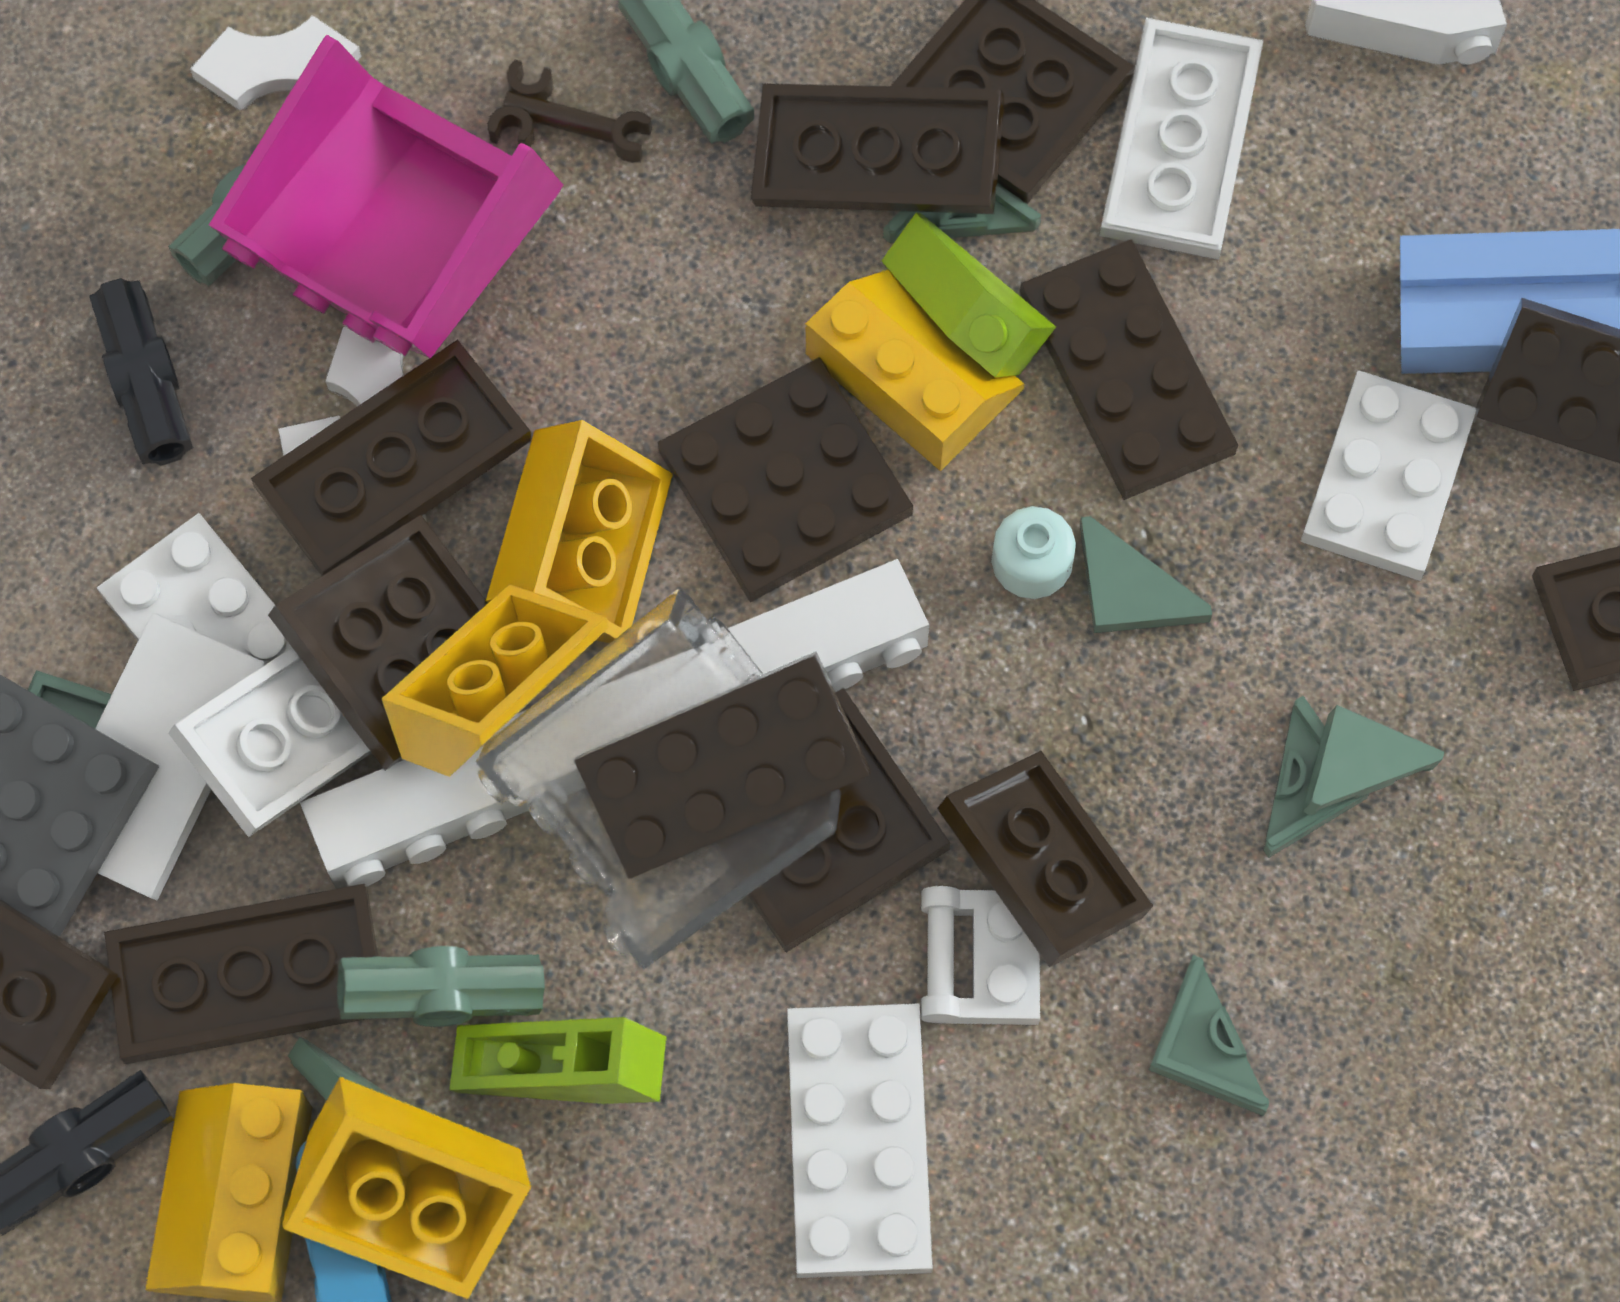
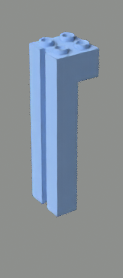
[1400,229,1620,374]

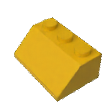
[805,270,1025,471]
[485,420,673,646]
[381,584,609,777]
[282,1077,531,1299]
[145,1083,313,1302]

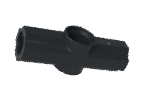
[89,278,193,466]
[0,1070,175,1236]

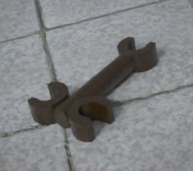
[487,60,652,163]

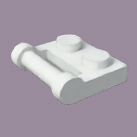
[921,886,1040,1025]

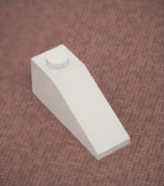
[1305,0,1507,65]

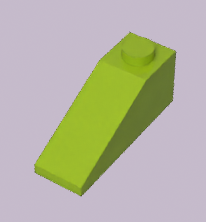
[881,212,1056,377]
[449,1017,666,1104]

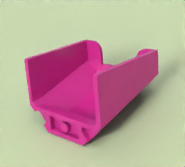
[209,35,563,359]

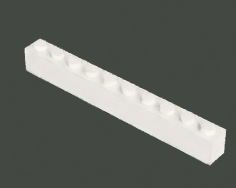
[300,559,929,889]

